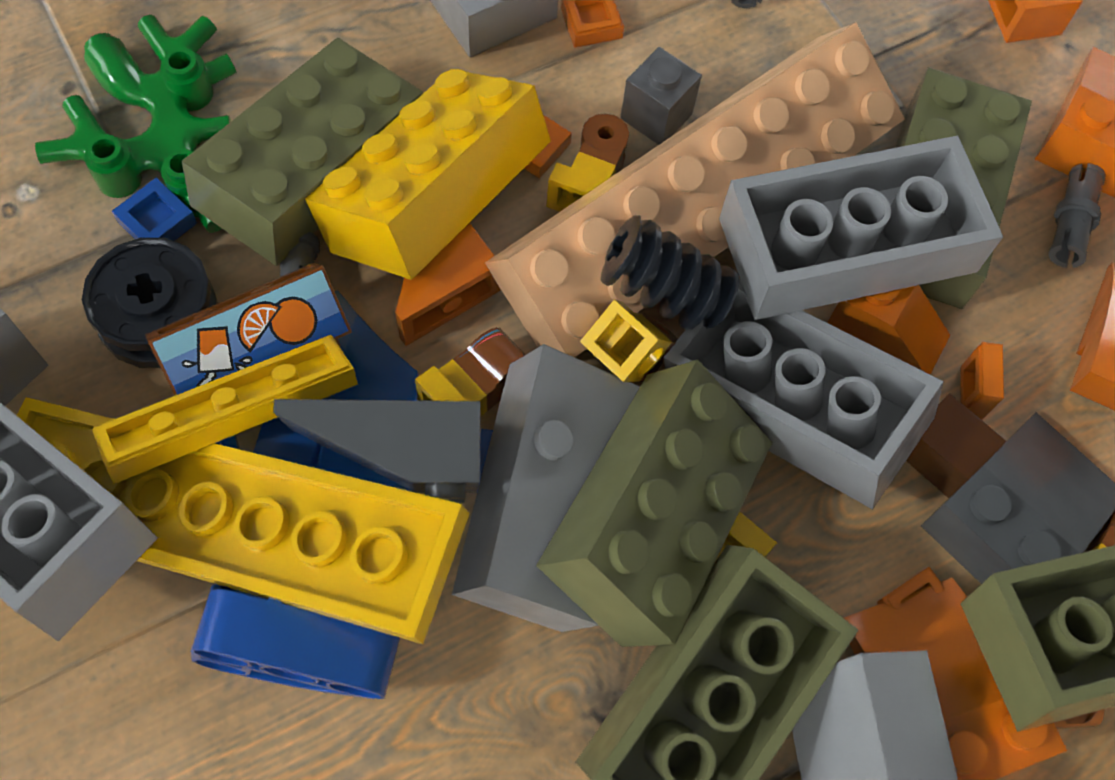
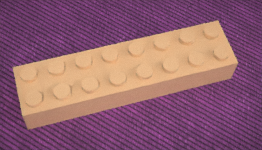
[485,22,905,358]

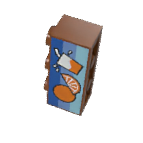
[145,263,352,396]

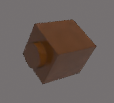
[906,393,1006,498]

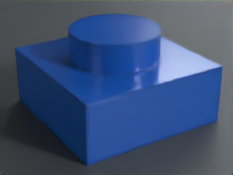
[112,177,197,241]

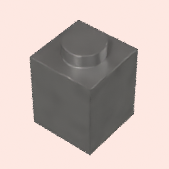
[620,47,702,145]

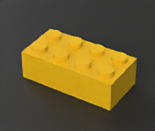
[305,69,551,280]

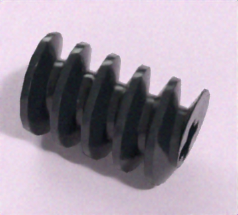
[600,215,740,330]

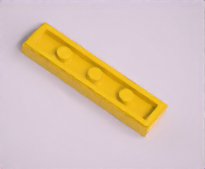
[91,335,358,484]

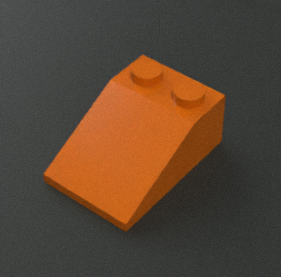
[1035,46,1115,198]
[843,577,1067,780]

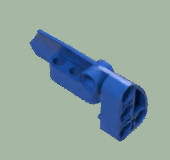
[191,290,418,699]

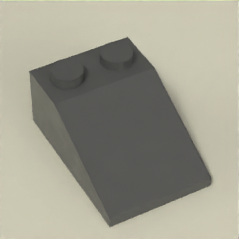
[274,399,480,504]
[921,412,1115,584]

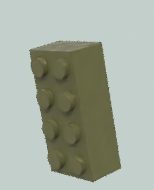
[182,37,423,266]
[896,67,1032,309]
[536,359,772,647]
[575,545,859,780]
[960,545,1115,732]

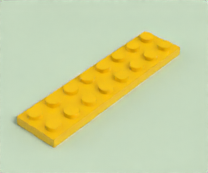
[16,397,470,644]

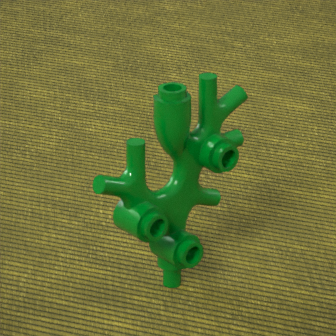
[35,15,237,233]

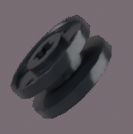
[81,237,218,368]

